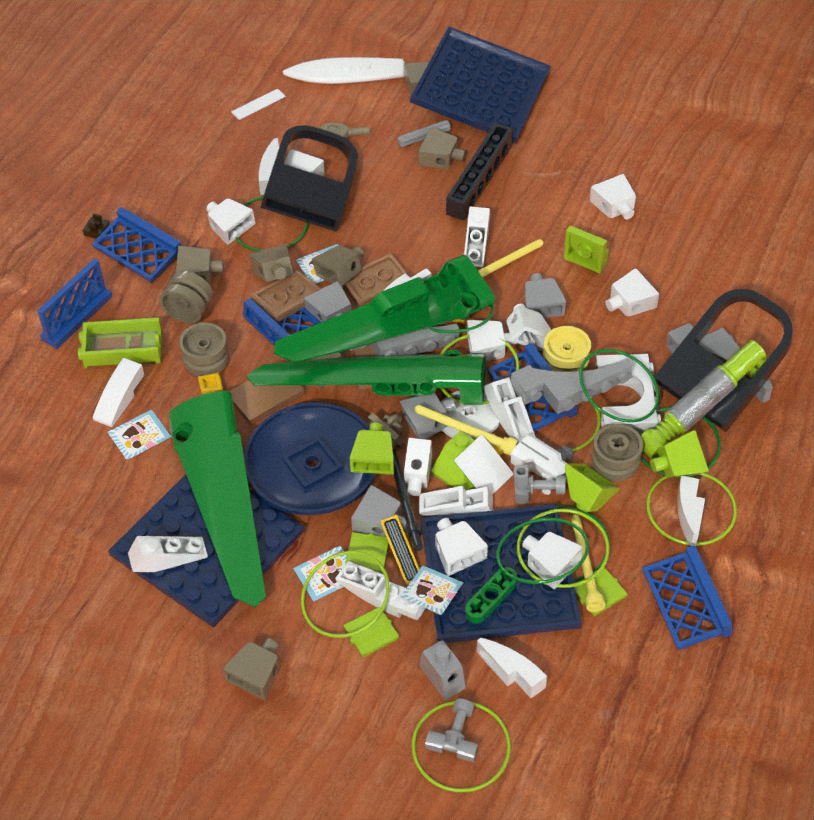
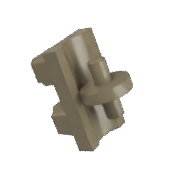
[368,412,405,449]

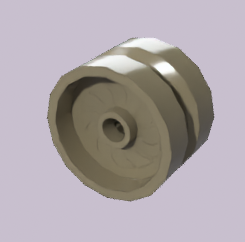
[159,271,214,323]
[179,322,229,377]
[591,424,643,482]

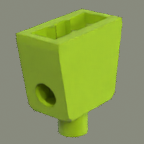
[350,423,394,475]
[650,430,709,478]

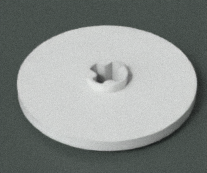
[442,391,500,440]

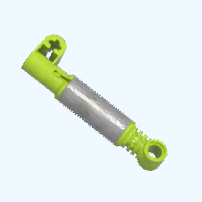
[641,340,767,459]

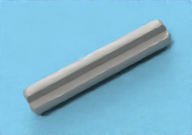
[397,120,451,147]

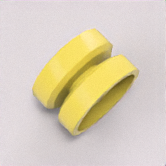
[543,326,591,372]

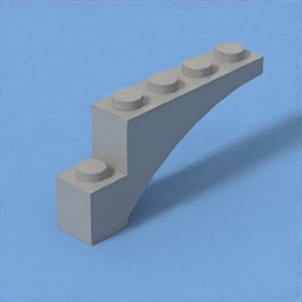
[350,323,460,356]
[666,323,773,403]
[511,359,633,414]

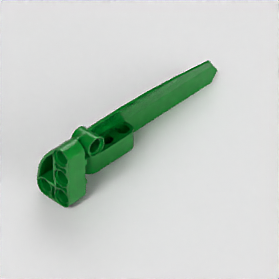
[273,255,495,363]
[246,350,486,405]
[169,391,266,608]

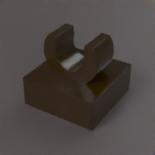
[83,213,110,239]

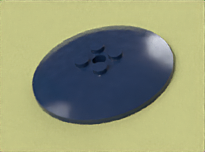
[244,402,376,515]

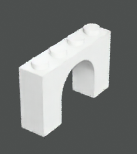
[595,354,661,436]

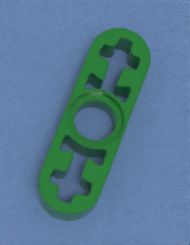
[465,567,517,624]

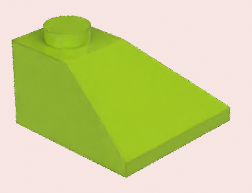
[431,430,476,490]
[565,463,619,513]

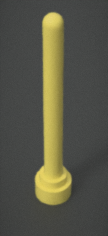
[478,239,543,277]
[415,405,518,456]
[571,514,606,612]

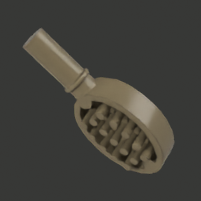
[319,122,370,139]

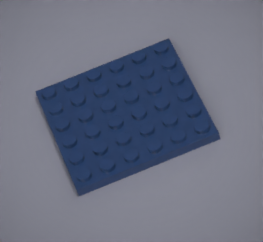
[410,26,551,144]
[108,474,304,628]
[420,504,581,643]

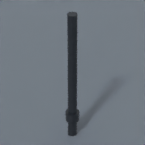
[392,449,423,551]

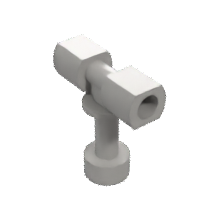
[514,465,566,504]
[425,699,478,763]

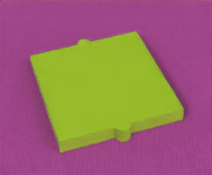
[345,532,389,574]
[574,567,628,617]
[343,607,399,658]

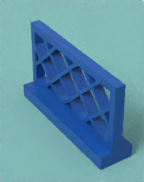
[92,207,182,283]
[37,258,112,349]
[243,298,321,362]
[488,342,577,432]
[642,545,733,650]

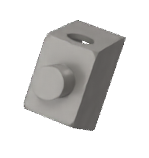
[524,273,566,318]
[304,281,351,322]
[400,393,456,440]
[351,485,407,537]
[419,641,465,701]

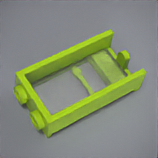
[78,318,162,368]

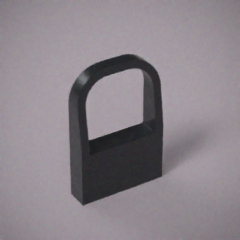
[260,125,358,232]
[654,289,793,432]

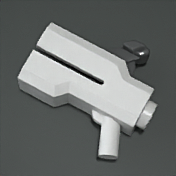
[511,434,573,495]

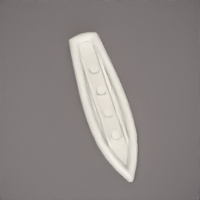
[283,57,405,84]

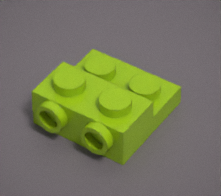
[564,226,609,273]

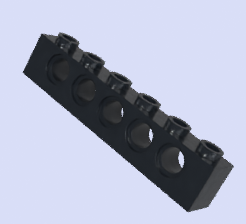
[446,123,513,221]

